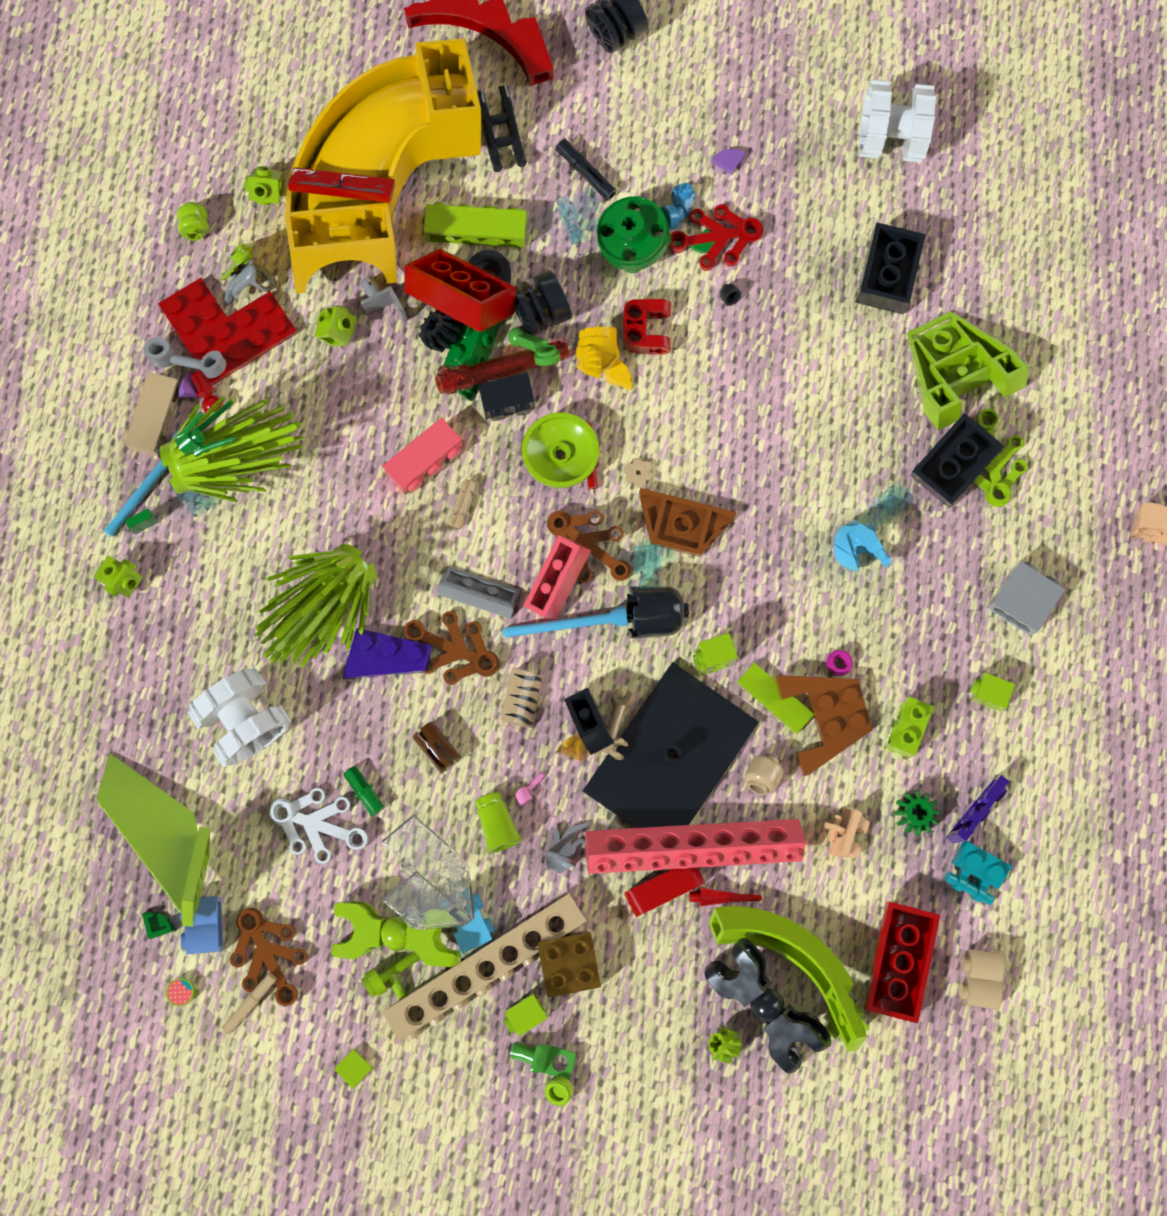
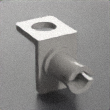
[360,275,408,321]

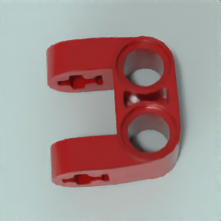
[622,299,671,355]

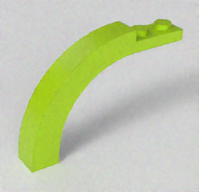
[708,906,867,1052]

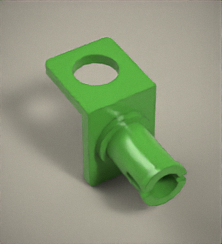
[511,1041,577,1080]

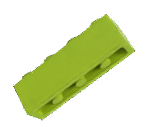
[424,202,527,248]

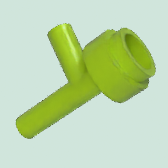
[361,951,420,1000]

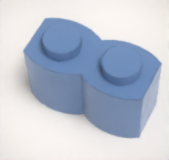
[180,896,223,954]

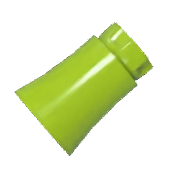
[475,792,523,854]

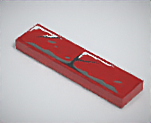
[288,167,395,203]

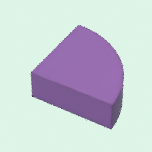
[711,149,746,175]
[178,371,198,398]

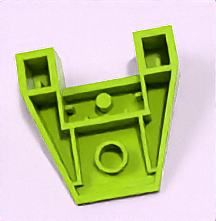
[907,311,1029,431]

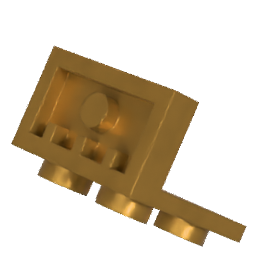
[538,932,601,997]

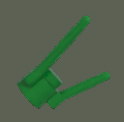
[176,400,236,457]

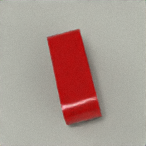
[624,867,705,917]

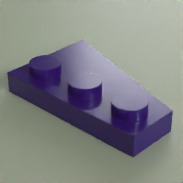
[946,775,1010,844]

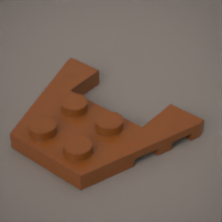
[774,675,873,776]

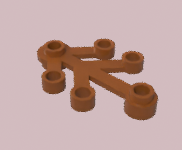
[547,510,632,583]
[404,611,499,685]
[230,908,308,1006]

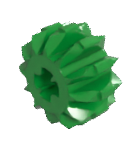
[894,790,941,836]

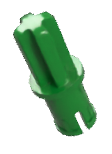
[343,766,385,817]

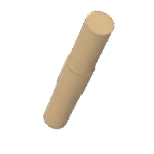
[222,973,277,1034]

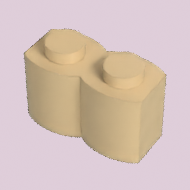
[959,950,1005,1010]

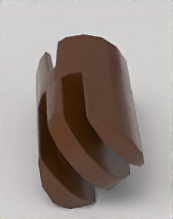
[413,721,461,774]

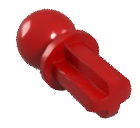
[191,370,223,413]

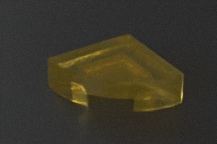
[557,735,587,762]

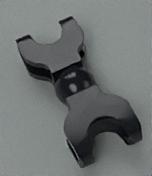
[704,938,831,1074]

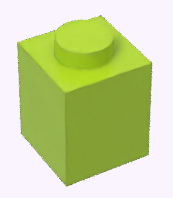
[970,673,1015,712]

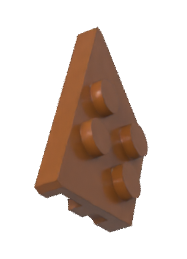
[639,488,736,557]

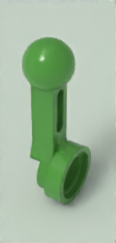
[508,327,560,366]

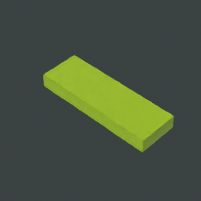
[737,662,814,735]

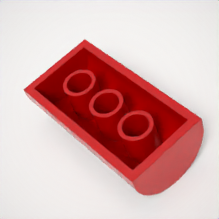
[863,901,940,1024]

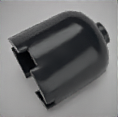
[626,586,689,639]

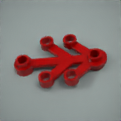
[668,204,763,271]

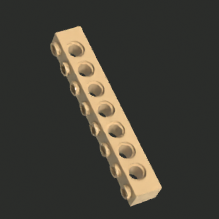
[382,893,586,1042]

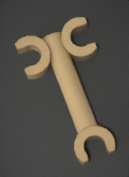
[594,689,635,760]

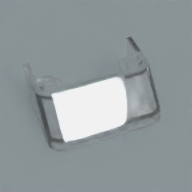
[382,814,475,930]

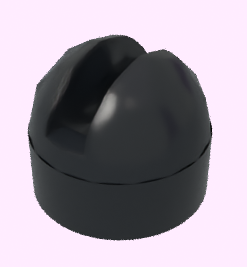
[719,283,742,306]

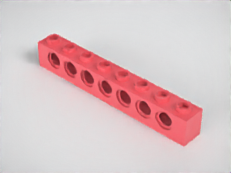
[585,819,806,874]

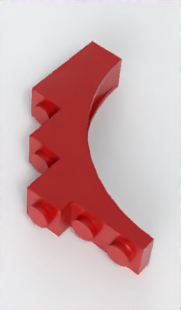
[403,0,553,86]

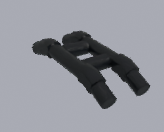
[477,85,527,172]

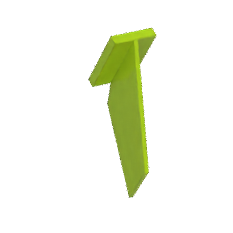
[96,753,210,927]

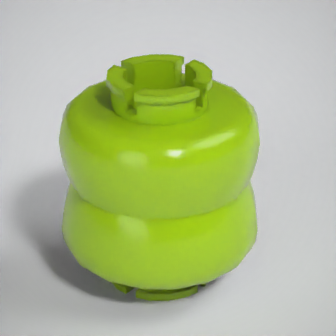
[176,202,209,241]

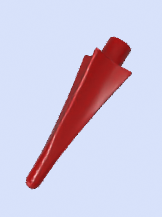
[688,887,762,907]

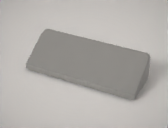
[438,566,521,619]

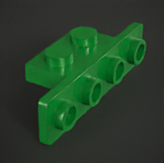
[443,321,502,402]

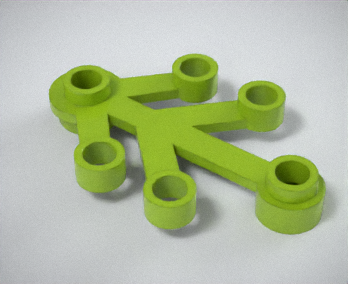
[973,409,1028,507]

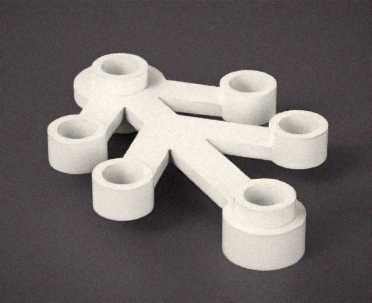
[269,788,368,864]

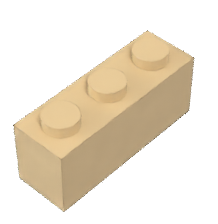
[124,372,180,458]

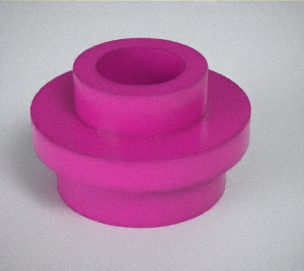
[826,650,853,676]

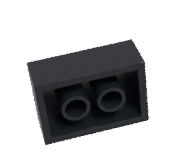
[855,222,926,315]
[910,413,1004,509]

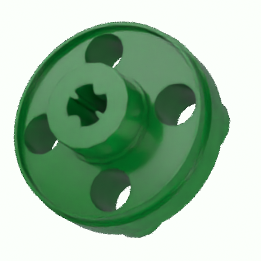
[597,196,671,274]

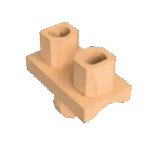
[823,808,870,858]

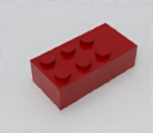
[404,248,516,332]

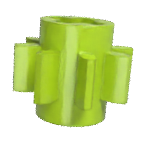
[708,1027,742,1064]

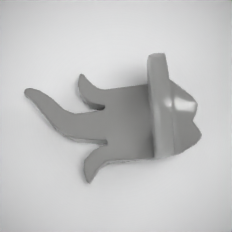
[225,259,275,307]
[545,822,589,873]

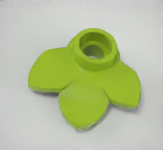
[220,242,253,281]

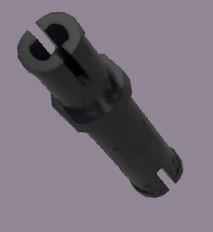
[555,138,617,201]

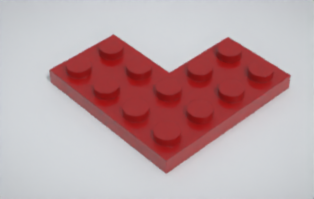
[158,277,298,386]

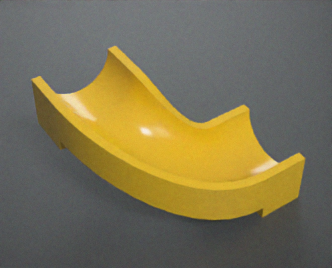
[284,38,481,294]

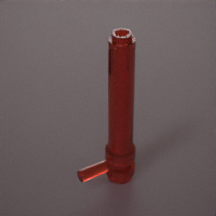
[435,341,569,395]

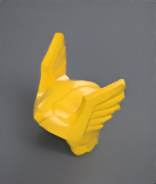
[575,326,633,390]

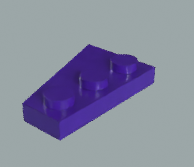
[342,628,433,680]

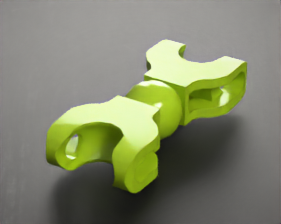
[331,901,464,967]

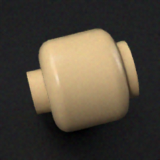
[745,754,784,795]

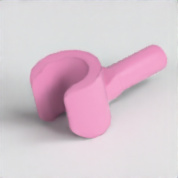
[515,773,545,806]

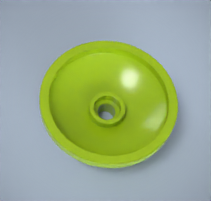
[522,412,599,488]

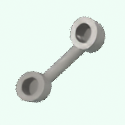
[144,337,226,378]

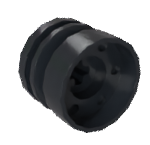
[585,0,648,54]
[515,270,572,336]

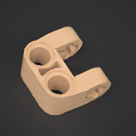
[1131,503,1167,545]

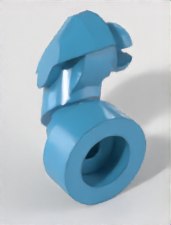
[660,183,696,231]

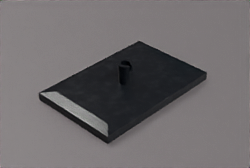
[582,662,759,828]

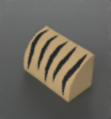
[501,668,543,728]

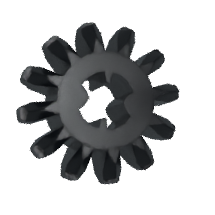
[418,310,462,353]

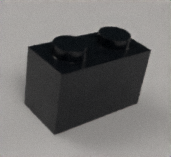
[478,373,535,421]
[564,688,614,755]

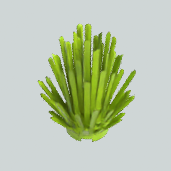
[160,395,304,503]
[254,544,377,667]

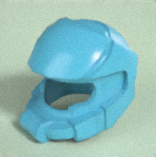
[833,520,892,572]

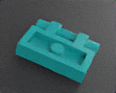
[944,840,1012,905]

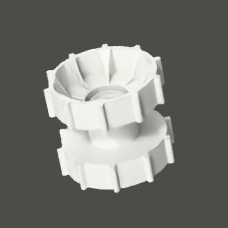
[859,80,936,163]
[187,667,292,768]

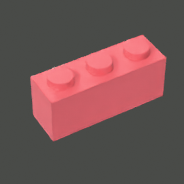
[382,417,463,495]
[523,535,591,620]

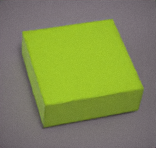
[334,1048,373,1089]

